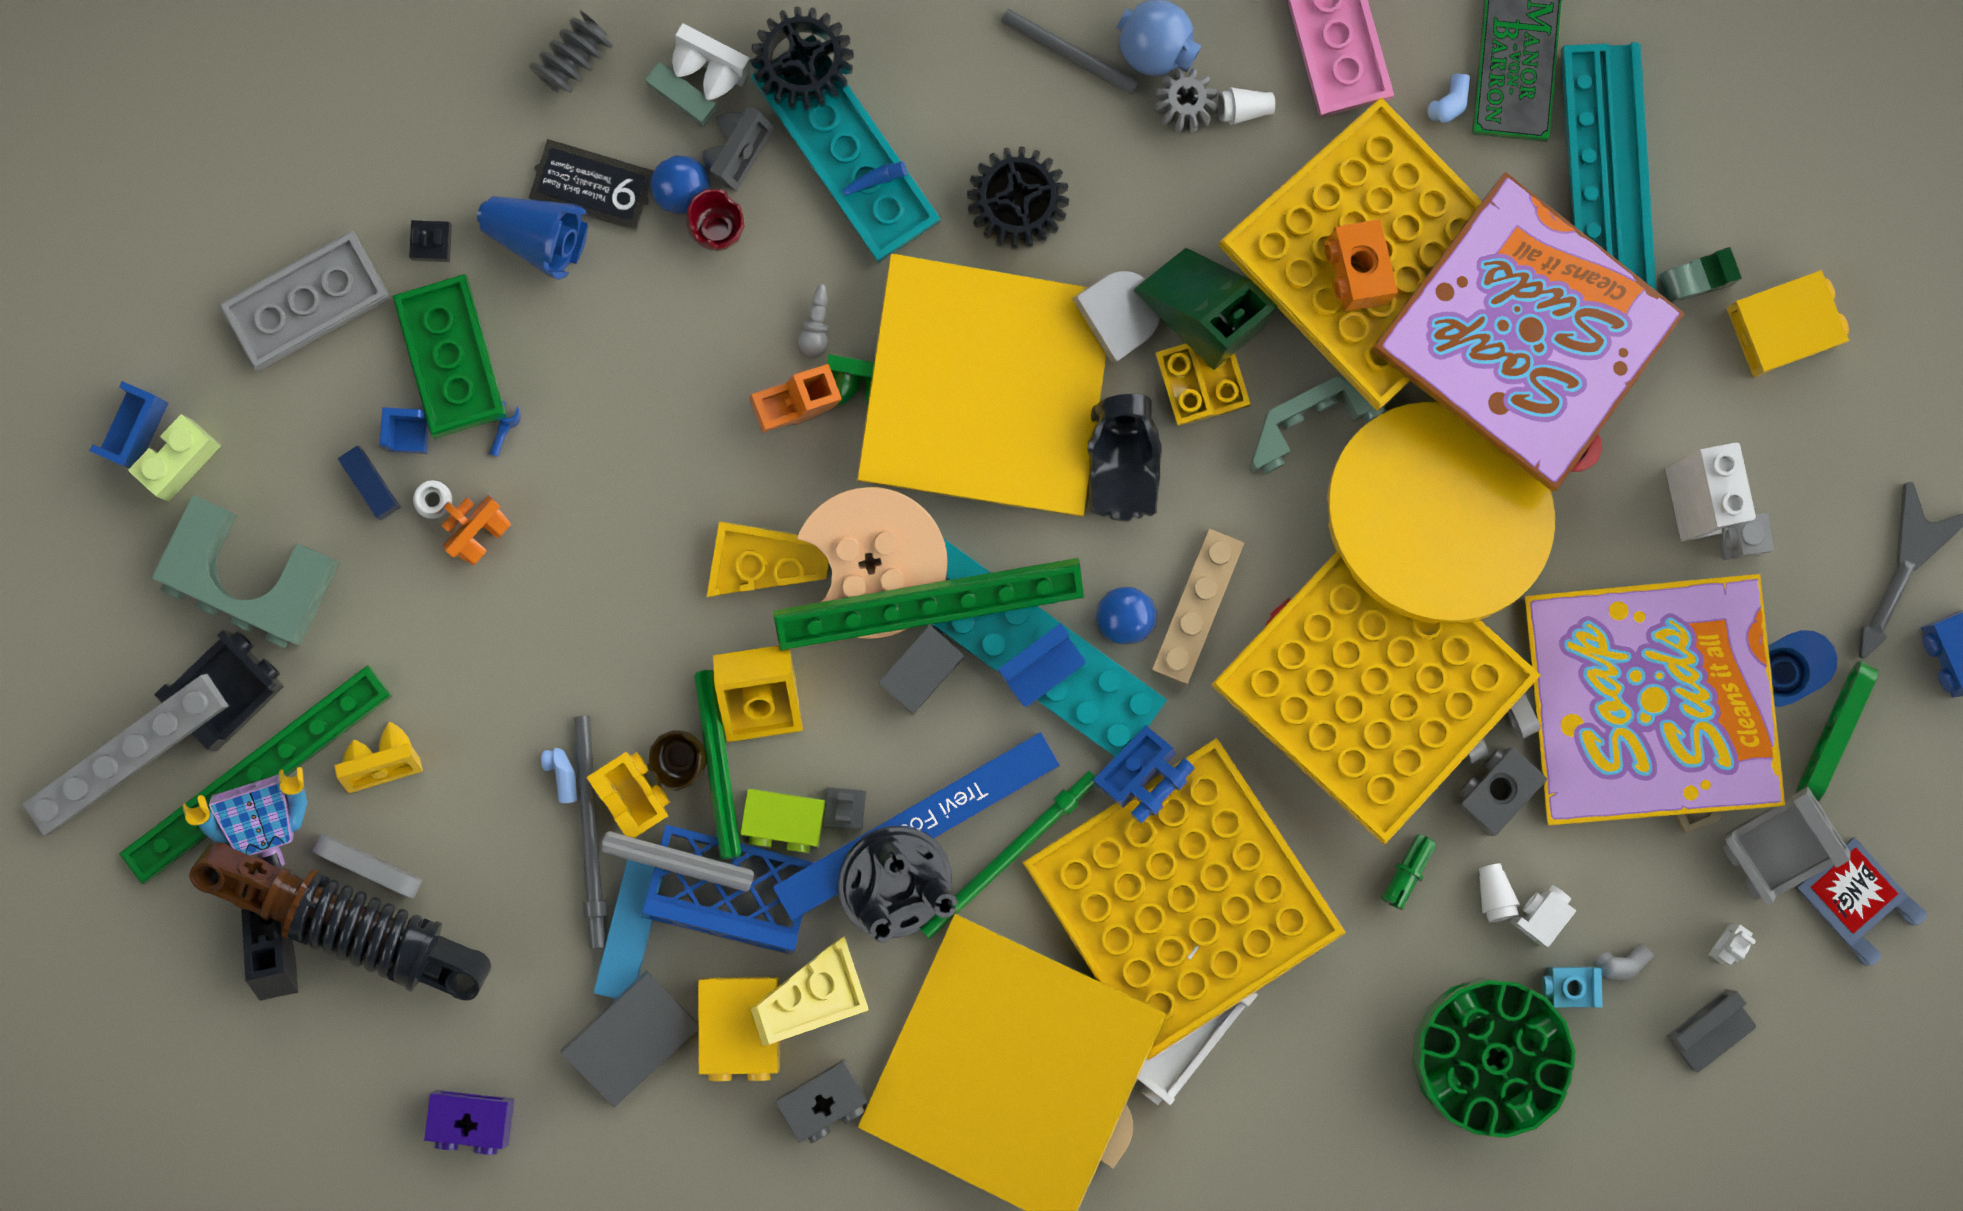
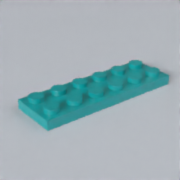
[750,34,941,264]

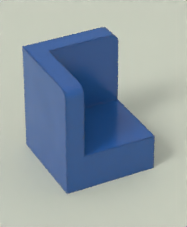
[380,407,429,454]

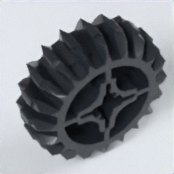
[751,6,854,111]
[967,147,1069,250]

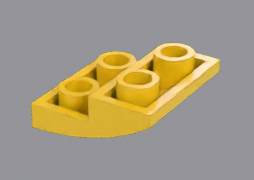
[1155,343,1251,426]

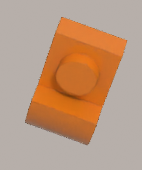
[749,364,842,433]

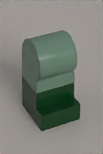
[1659,247,1742,303]

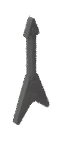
[1859,482,1963,659]

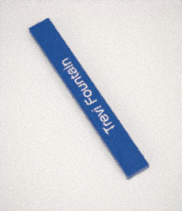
[773,732,1060,921]

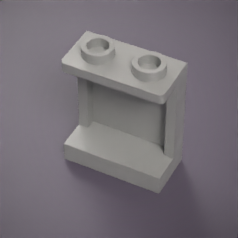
[1723,787,1851,905]

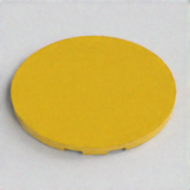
[1327,402,1555,624]

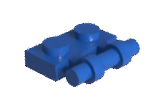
[1093,725,1195,824]

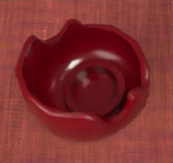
[687,189,745,251]

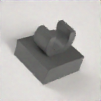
[824,787,866,829]

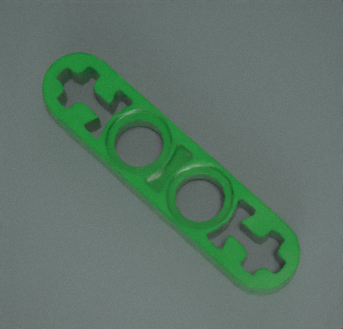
[1796,661,1878,802]

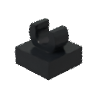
[409,220,452,262]

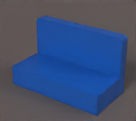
[998,623,1086,707]

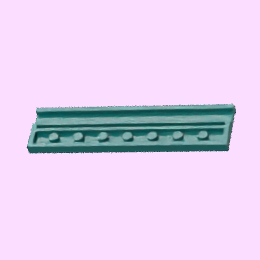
[1560,42,1657,291]

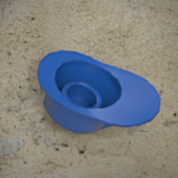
[1768,630,1838,707]

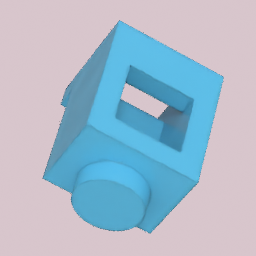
[1541,966,1603,1008]

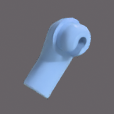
[1428,74,1470,123]
[541,748,578,803]

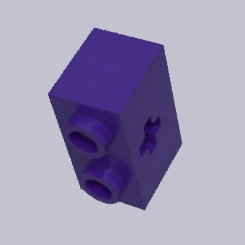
[424,1090,514,1155]

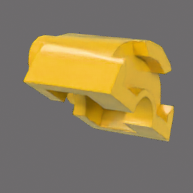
[586,752,671,838]

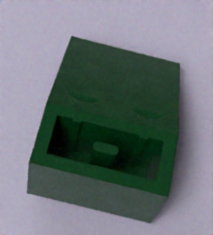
[1134,248,1278,370]

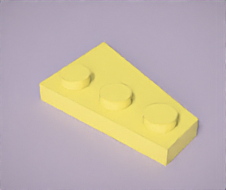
[751,936,869,1046]

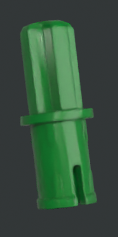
[1381,834,1436,910]

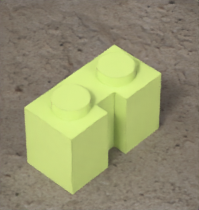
[128,414,221,502]

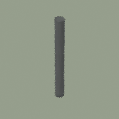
[1001,8,1139,95]

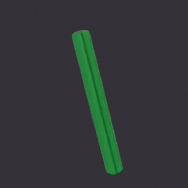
[694,670,741,859]

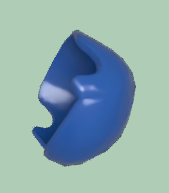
[650,155,711,214]
[1096,587,1157,644]

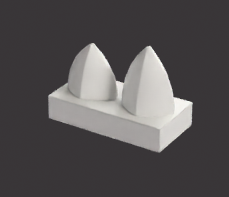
[672,23,750,101]

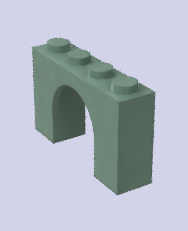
[152,495,340,648]

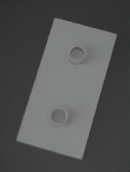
[218,230,391,372]

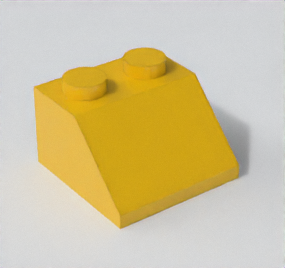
[713,645,803,742]

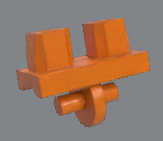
[441,495,511,566]

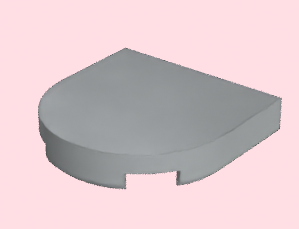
[1072,271,1160,363]

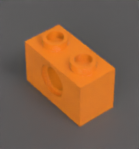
[1325,219,1398,312]

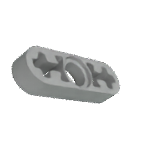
[313,833,423,898]

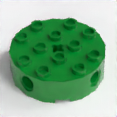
[1412,978,1576,1138]

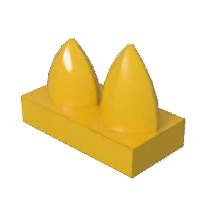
[335,722,423,794]

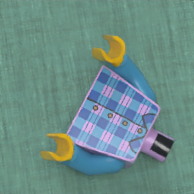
[182,767,308,868]

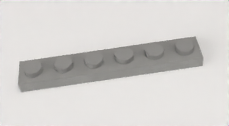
[22,674,228,836]

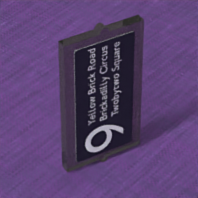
[529,139,654,231]

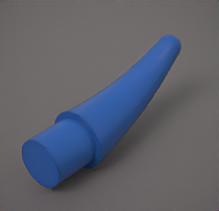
[842,161,907,196]

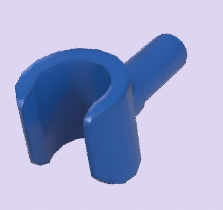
[489,401,521,457]

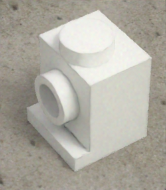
[1510,885,1576,948]

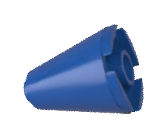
[477,196,588,280]

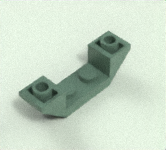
[1249,376,1392,475]

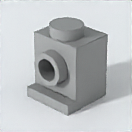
[1719,513,1774,560]

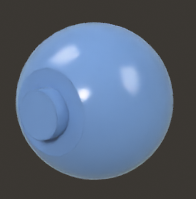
[1116,0,1202,76]

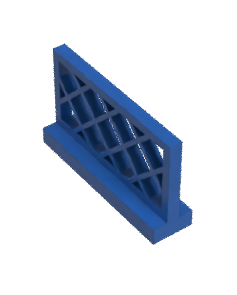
[641,825,815,955]

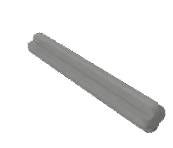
[601,831,754,891]

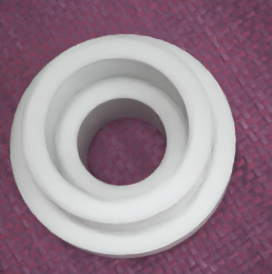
[413,480,452,519]

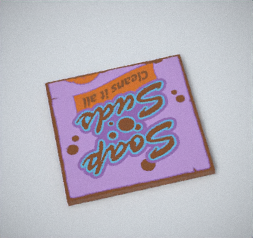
[1371,172,1685,492]

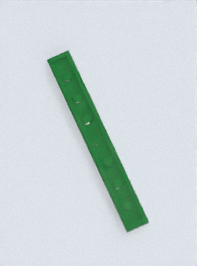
[773,558,1085,650]
[119,665,393,884]

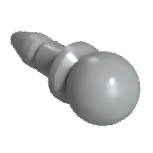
[798,284,829,357]

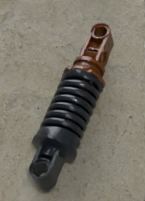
[189,842,491,1001]

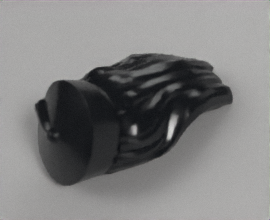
[1087,394,1162,522]

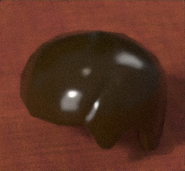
[648,730,707,791]

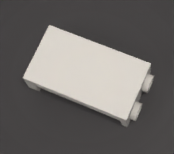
[1665,442,1756,542]
[1138,946,1258,1105]

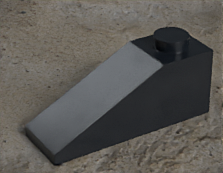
[241,875,298,1001]

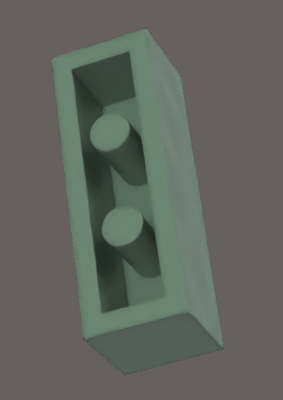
[645,61,718,128]

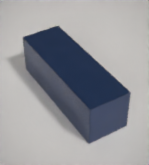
[337,445,401,520]

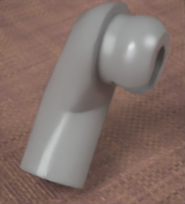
[1595,943,1654,980]

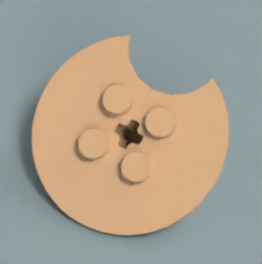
[797,487,947,639]

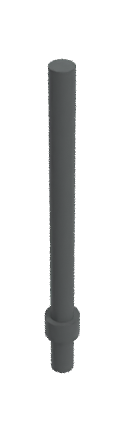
[574,716,607,948]

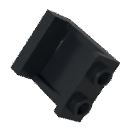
[154,630,284,751]

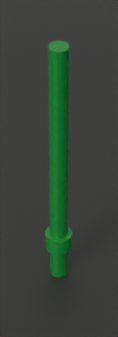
[920,771,1096,939]

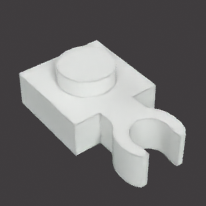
[1708,923,1756,965]

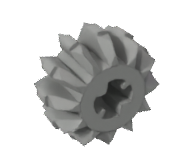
[1154,68,1218,133]

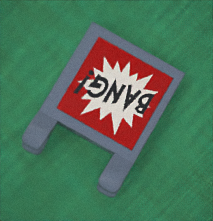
[1797,837,1927,966]

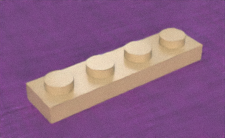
[1151,528,1244,685]

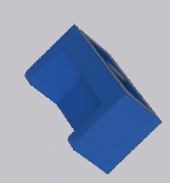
[89,381,169,469]

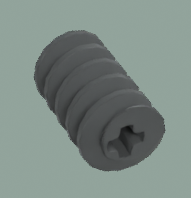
[529,10,613,93]

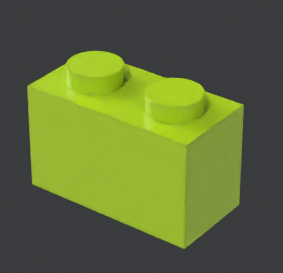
[740,789,826,853]

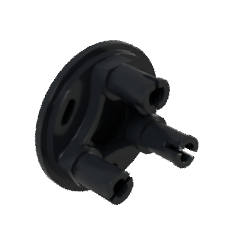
[837,826,957,943]

